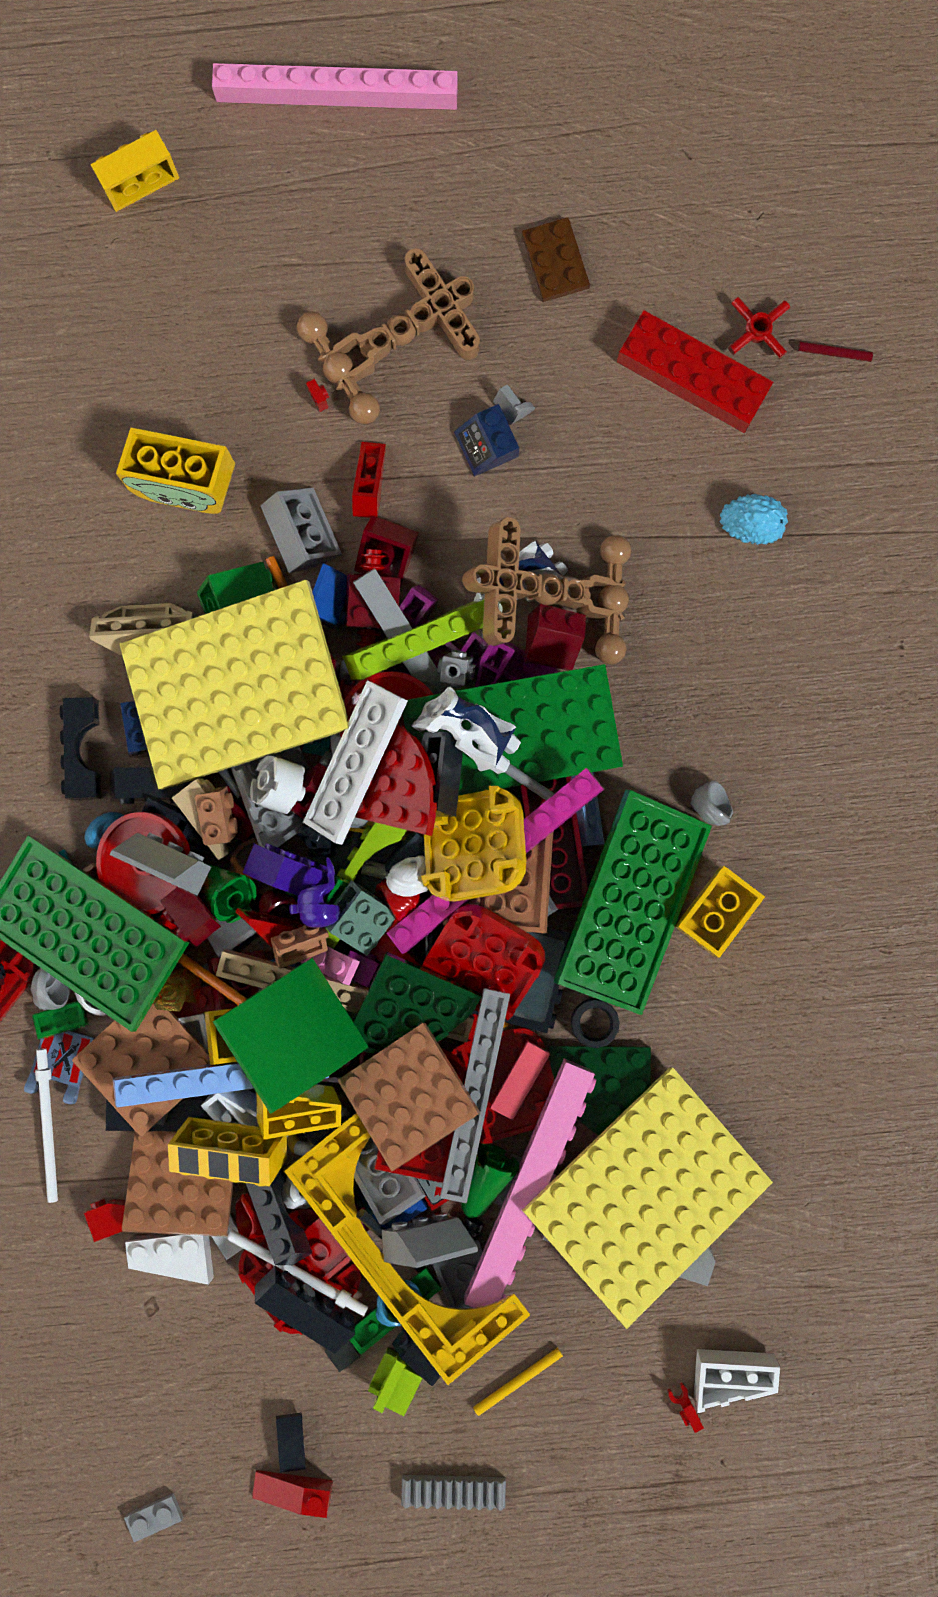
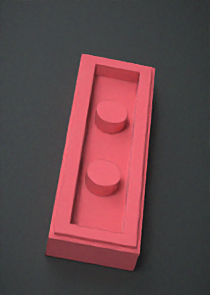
[490,1040,550,1120]

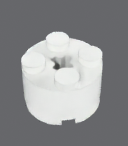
[250,755,305,814]

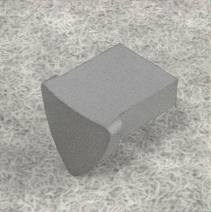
[493,384,535,425]

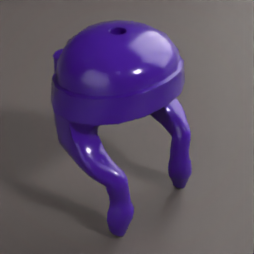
[289,858,340,928]

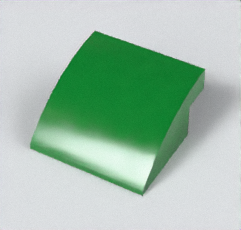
[213,958,368,1114]

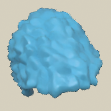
[720,494,788,545]

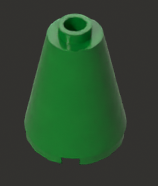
[198,862,256,923]
[460,1143,519,1218]

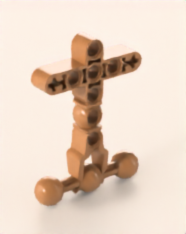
[297,249,480,425]
[462,517,632,665]

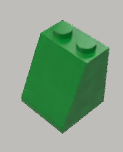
[197,561,274,614]

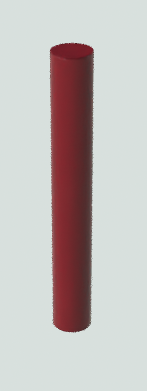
[798,341,873,362]

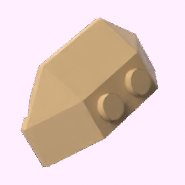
[89,603,193,655]

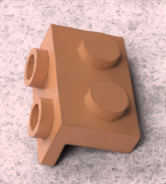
[195,786,238,845]
[271,925,329,969]

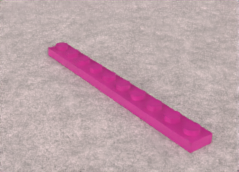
[387,768,604,954]

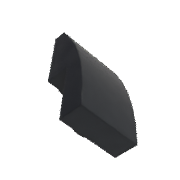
[276,1412,306,1473]

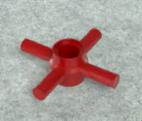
[728,297,790,359]

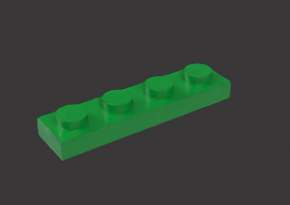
[349,1267,442,1355]

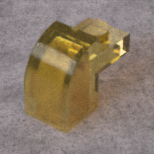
[153,966,204,1011]

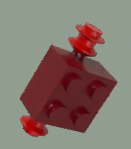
[344,549,401,649]

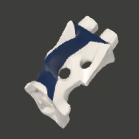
[474,541,568,612]
[412,687,521,774]

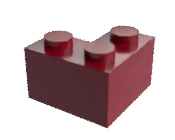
[160,887,221,946]

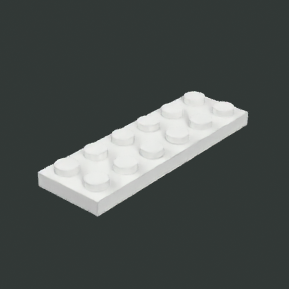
[303,680,407,845]

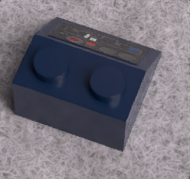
[454,404,519,477]

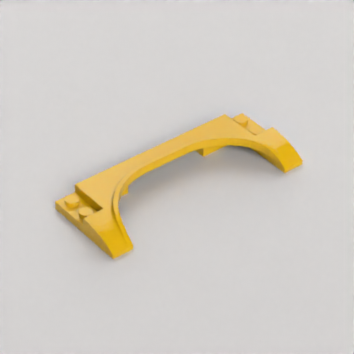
[284,1113,530,1385]

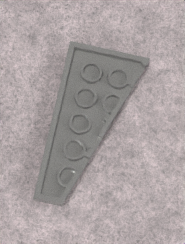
[231,754,304,847]

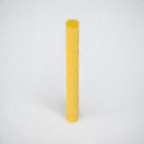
[473,1347,563,1416]

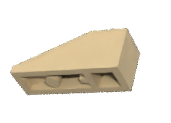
[172,777,229,860]

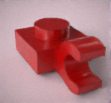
[667,1382,704,1433]

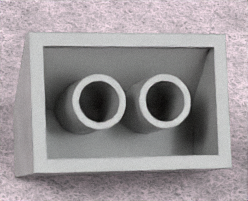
[260,488,342,573]
[110,833,211,895]
[382,1212,478,1268]

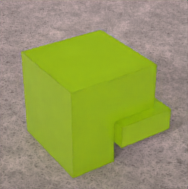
[368,1347,422,1416]

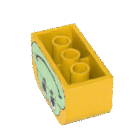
[116,427,235,514]

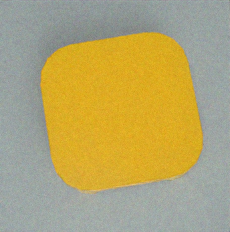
[421,786,526,901]

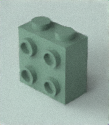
[325,881,395,956]

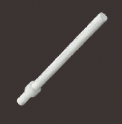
[35,1048,58,1203]
[228,1230,368,1317]

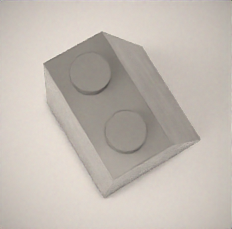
[208,901,258,957]

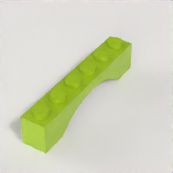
[342,600,484,680]
[326,823,407,949]

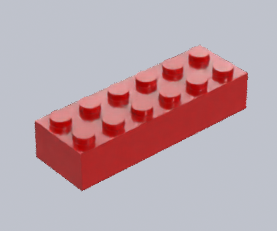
[617,310,774,434]

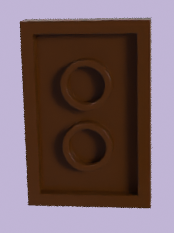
[522,217,590,302]

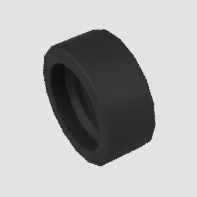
[570,998,620,1048]

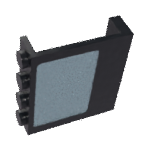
[472,927,571,1033]

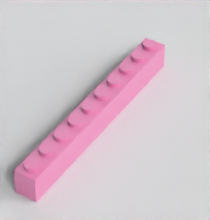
[212,63,458,110]
[464,1059,596,1308]

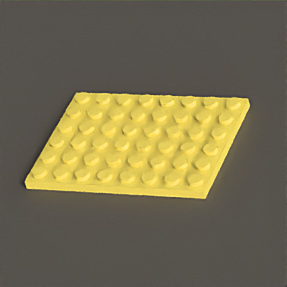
[119,580,349,790]
[522,1067,773,1329]

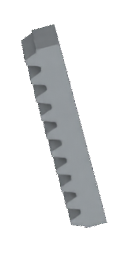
[401,1475,506,1510]

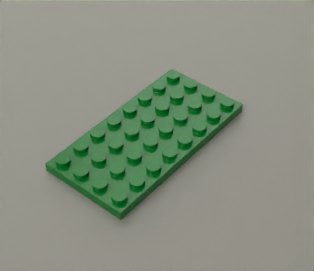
[402,664,623,796]
[553,789,712,1015]
[0,835,189,1032]

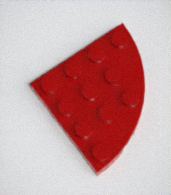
[355,723,437,836]

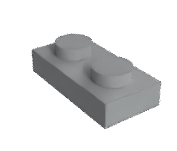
[124,1493,184,1542]

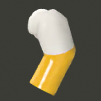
[287,1134,315,1156]

